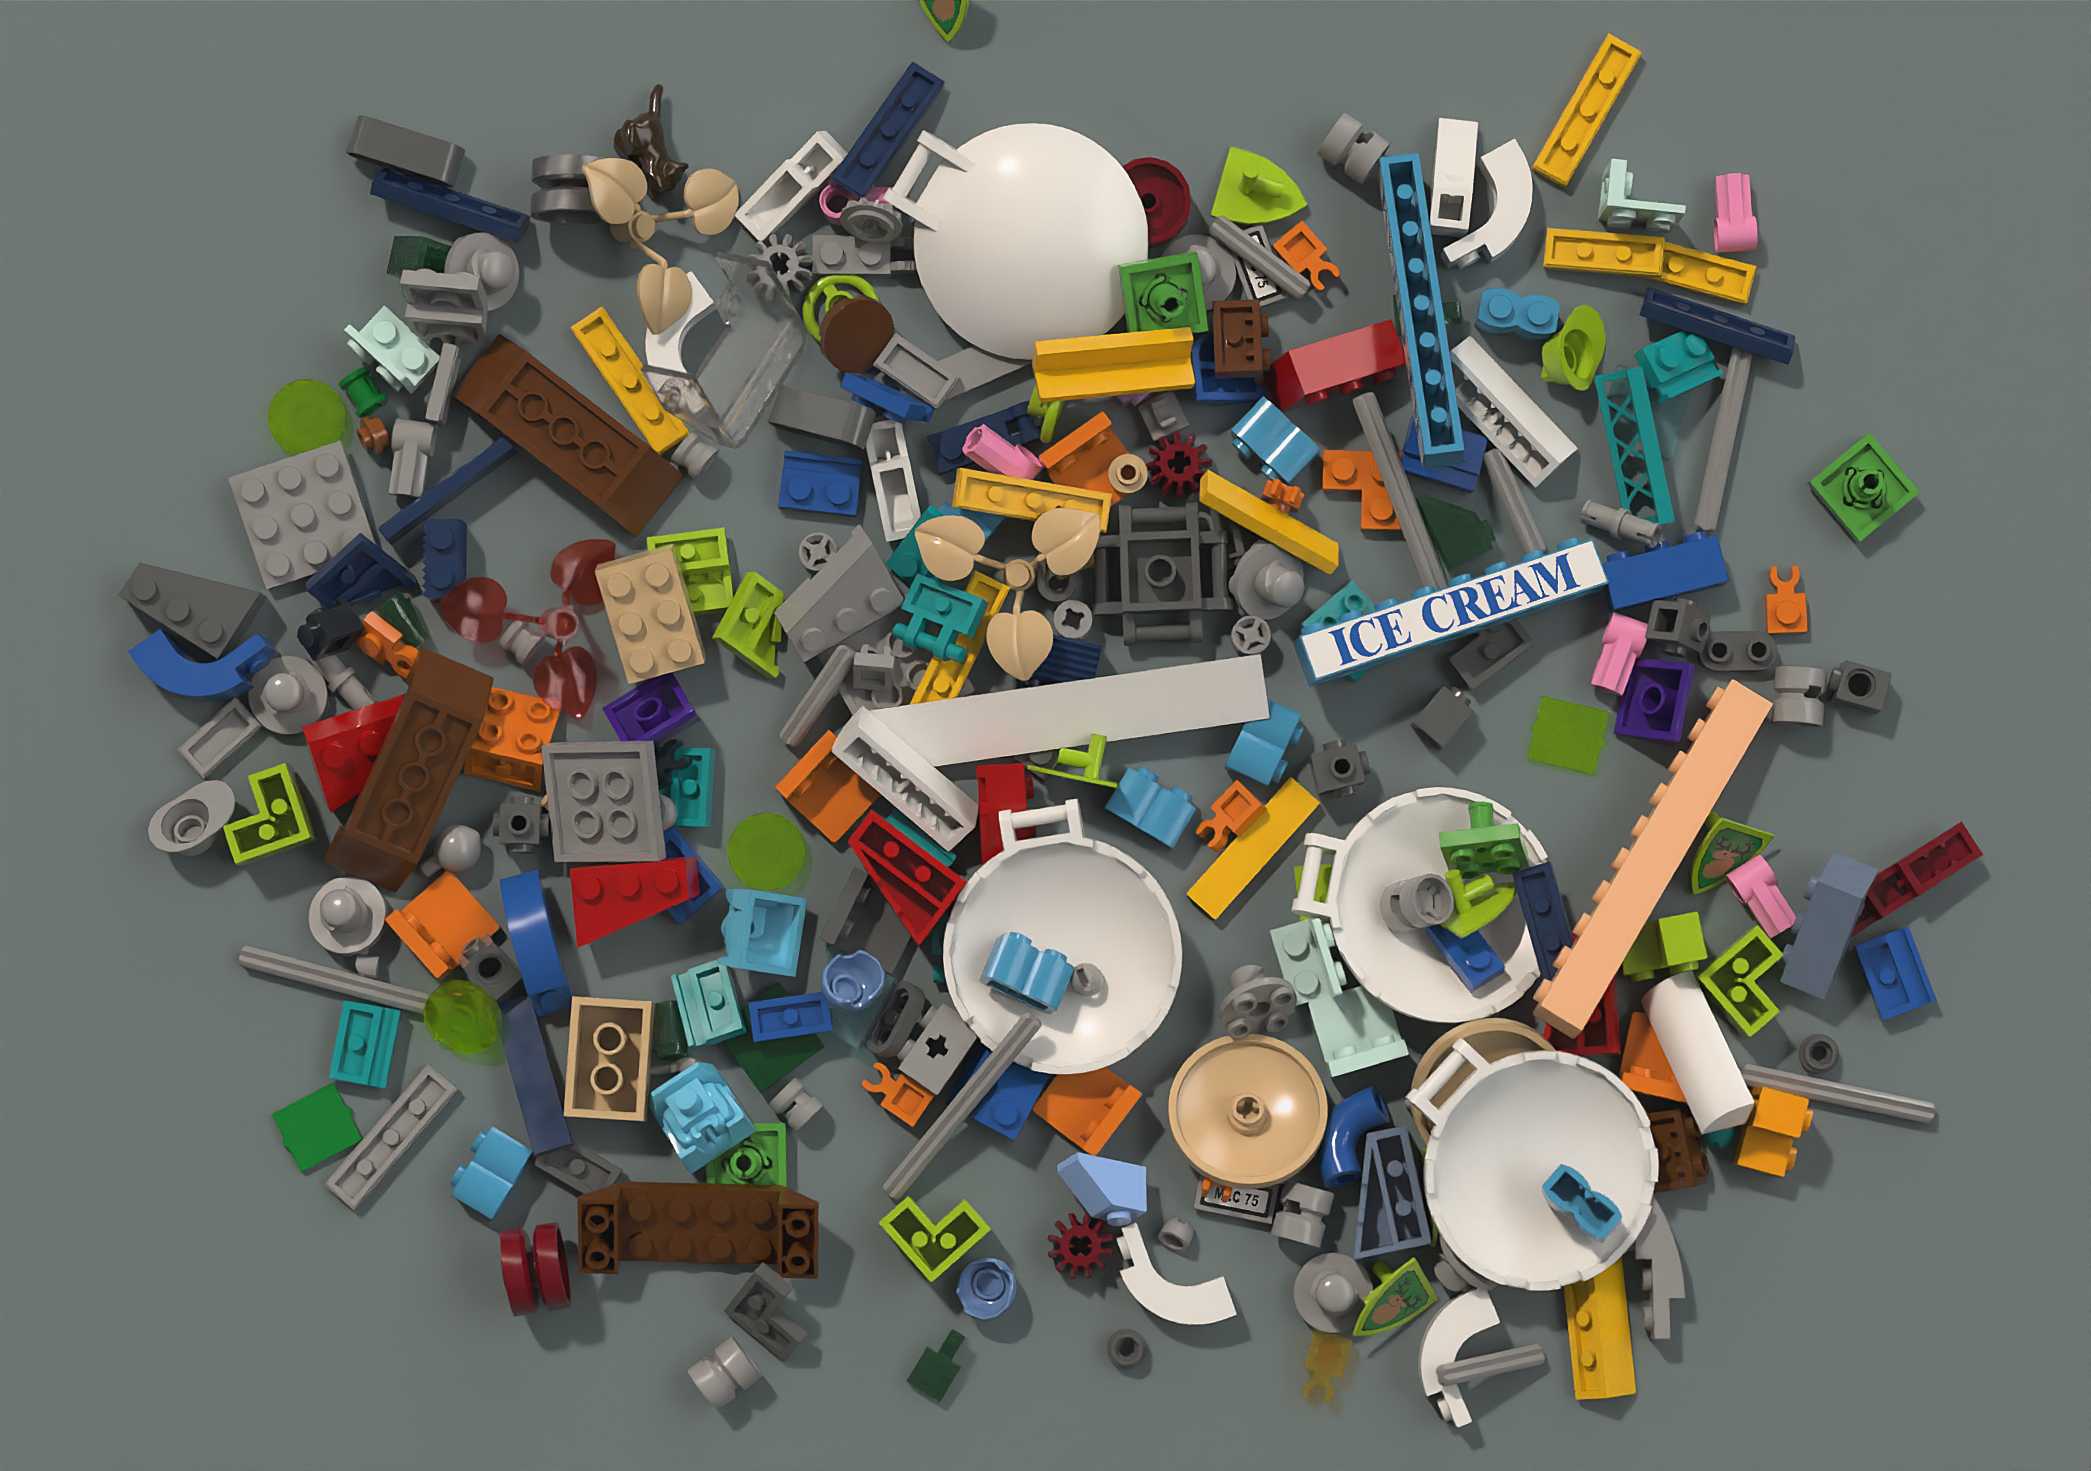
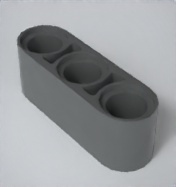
[346,115,466,188]
[768,385,877,450]

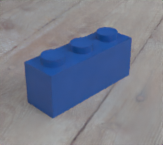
[1602,531,1729,613]

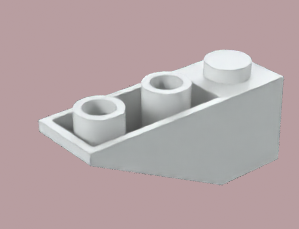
[1428,118,1478,238]

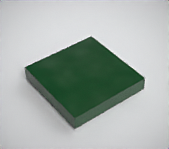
[723,983,825,1093]

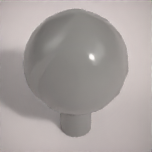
[420,824,481,877]

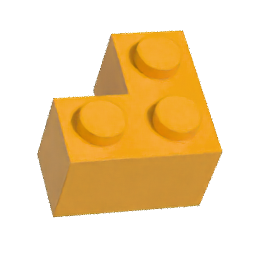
[1732,1087,1813,1177]

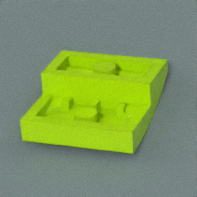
[646,527,734,616]

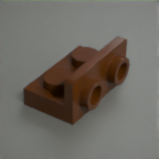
[1212,299,1270,386]
[1646,1106,1709,1194]

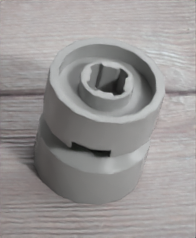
[1317,112,1391,185]
[1771,666,1827,727]
[1380,873,1454,933]
[1271,1180,1334,1248]
[687,1336,763,1411]

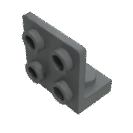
[820,867,911,973]

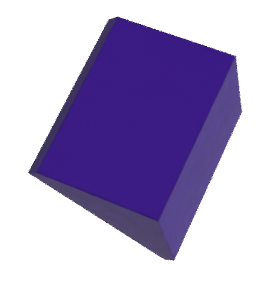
[1613,658,1695,747]
[602,672,701,748]

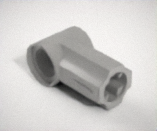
[388,418,437,499]

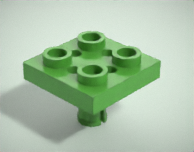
[1118,251,1209,334]
[1807,432,1920,543]
[1439,801,1529,879]
[707,1123,787,1187]

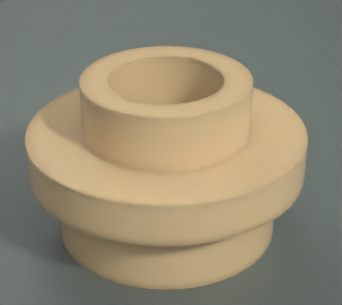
[1108,454,1148,494]

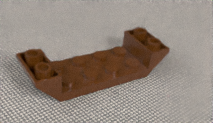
[451,334,685,538]
[323,646,494,892]
[578,1181,819,1279]

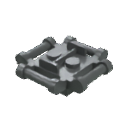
[1091,502,1233,646]

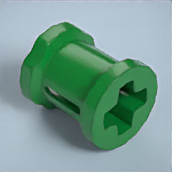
[338,366,389,418]

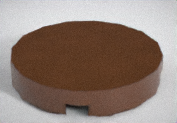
[819,295,894,372]

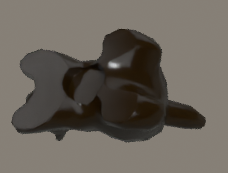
[614,84,689,200]

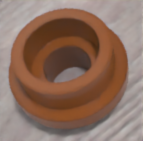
[356,416,390,455]

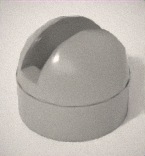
[1070,963,1104,997]
[1158,1217,1193,1252]

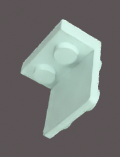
[1598,159,1686,232]
[344,305,440,394]
[1269,918,1347,1006]
[1308,985,1409,1078]

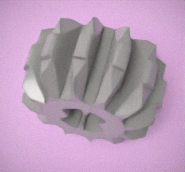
[747,234,813,300]

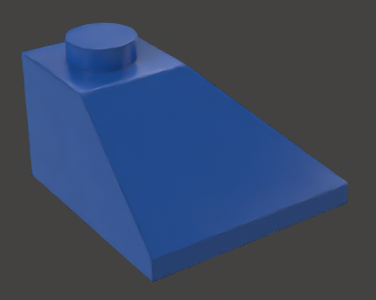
[945,1039,1050,1141]

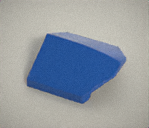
[1190,334,1264,407]

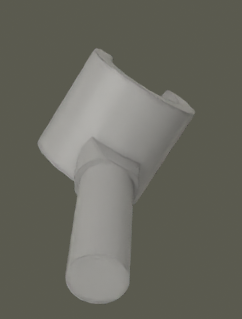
[355,948,381,978]
[650,1056,700,1076]

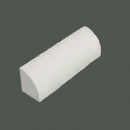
[1449,336,1578,488]
[831,706,979,852]
[1641,971,1754,1134]

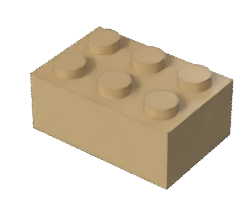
[595,544,707,684]
[564,996,655,1122]

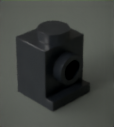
[297,597,365,661]

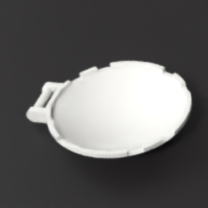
[883,123,1148,360]
[1291,787,1548,1024]
[943,799,1182,1074]
[1406,1038,1659,1291]

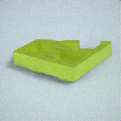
[712,571,784,679]

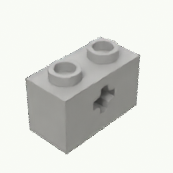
[897,1003,978,1095]

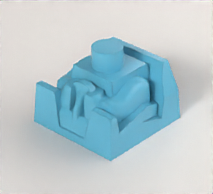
[718,889,807,977]
[648,1062,757,1175]

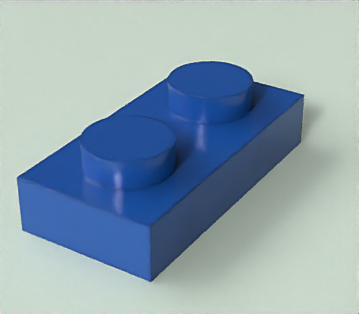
[1425,924,1505,992]
[748,992,833,1042]

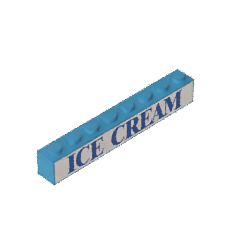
[1378,153,1464,469]
[1293,537,1609,688]

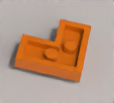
[1322,450,1402,531]

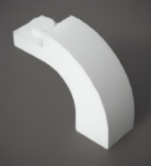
[1440,139,1533,269]
[645,271,716,417]
[1116,1222,1237,1325]
[1418,1287,1500,1428]

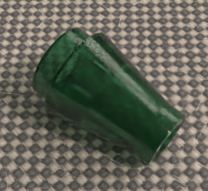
[375,591,430,648]
[652,1000,689,1061]

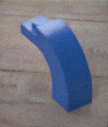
[128,629,277,702]
[500,869,574,1017]

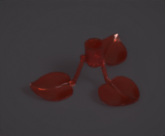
[440,539,616,719]

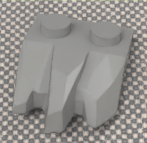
[400,269,488,349]

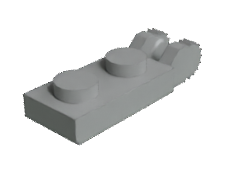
[812,235,918,277]

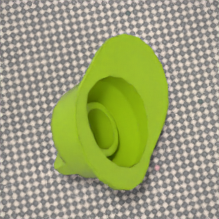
[1541,305,1606,391]

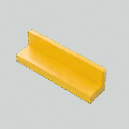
[1032,327,1195,402]
[1564,1256,1636,1400]

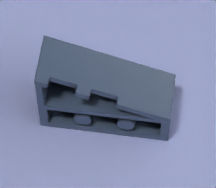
[1779,851,1879,1000]
[1353,1125,1431,1260]

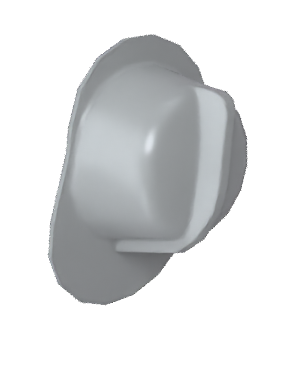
[148,780,236,857]

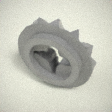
[840,197,903,243]

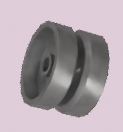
[530,154,607,225]

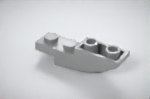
[1627,1195,1685,1339]

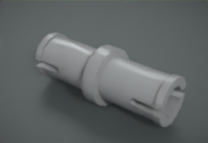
[1580,499,1662,548]
[306,655,378,710]

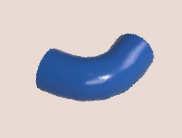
[1317,1085,1389,1188]

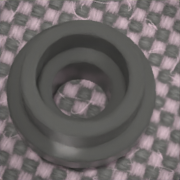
[1799,1034,1839,1073]
[1107,1329,1147,1369]

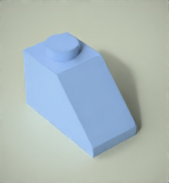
[1057,1152,1147,1226]

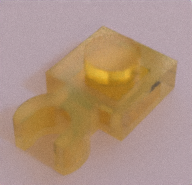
[1303,1329,1352,1404]

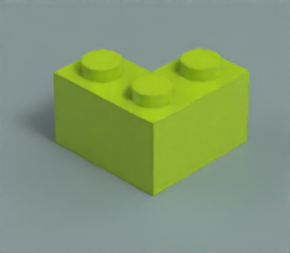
[223,763,317,866]
[1618,911,1707,982]
[1695,925,1784,1038]
[878,1196,992,1283]

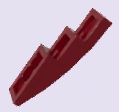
[1851,821,1983,938]

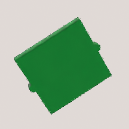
[271,1082,363,1172]

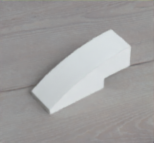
[734,131,848,242]
[866,415,921,542]

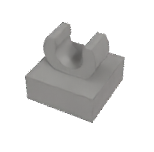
[1137,390,1189,443]
[853,644,894,692]

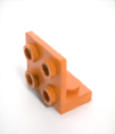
[1039,411,1136,507]
[464,687,562,792]
[775,730,881,843]
[384,870,500,980]
[1618,1012,1688,1105]
[1032,1067,1142,1156]

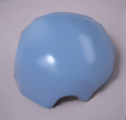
[821,950,885,1013]
[956,1257,1017,1321]

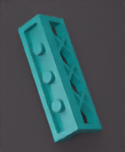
[1594,366,1675,524]

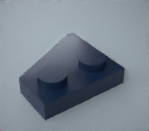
[305,533,416,609]

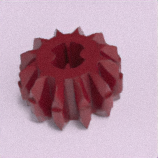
[1146,431,1212,499]
[1047,1212,1114,1279]

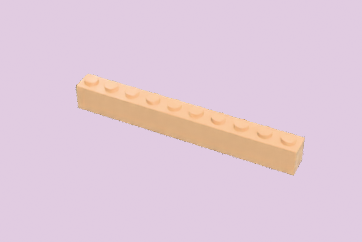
[1532,679,1773,1039]

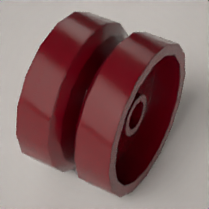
[1122,157,1191,248]
[500,1222,571,1317]

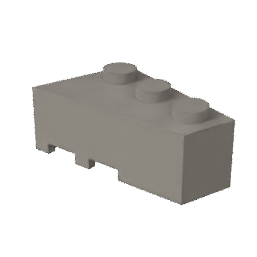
[774,524,904,663]

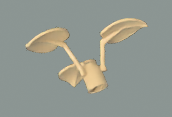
[582,158,739,335]
[915,508,1100,681]

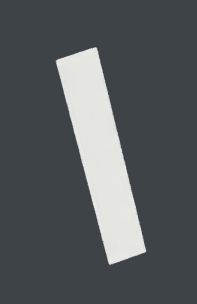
[854,654,1270,767]

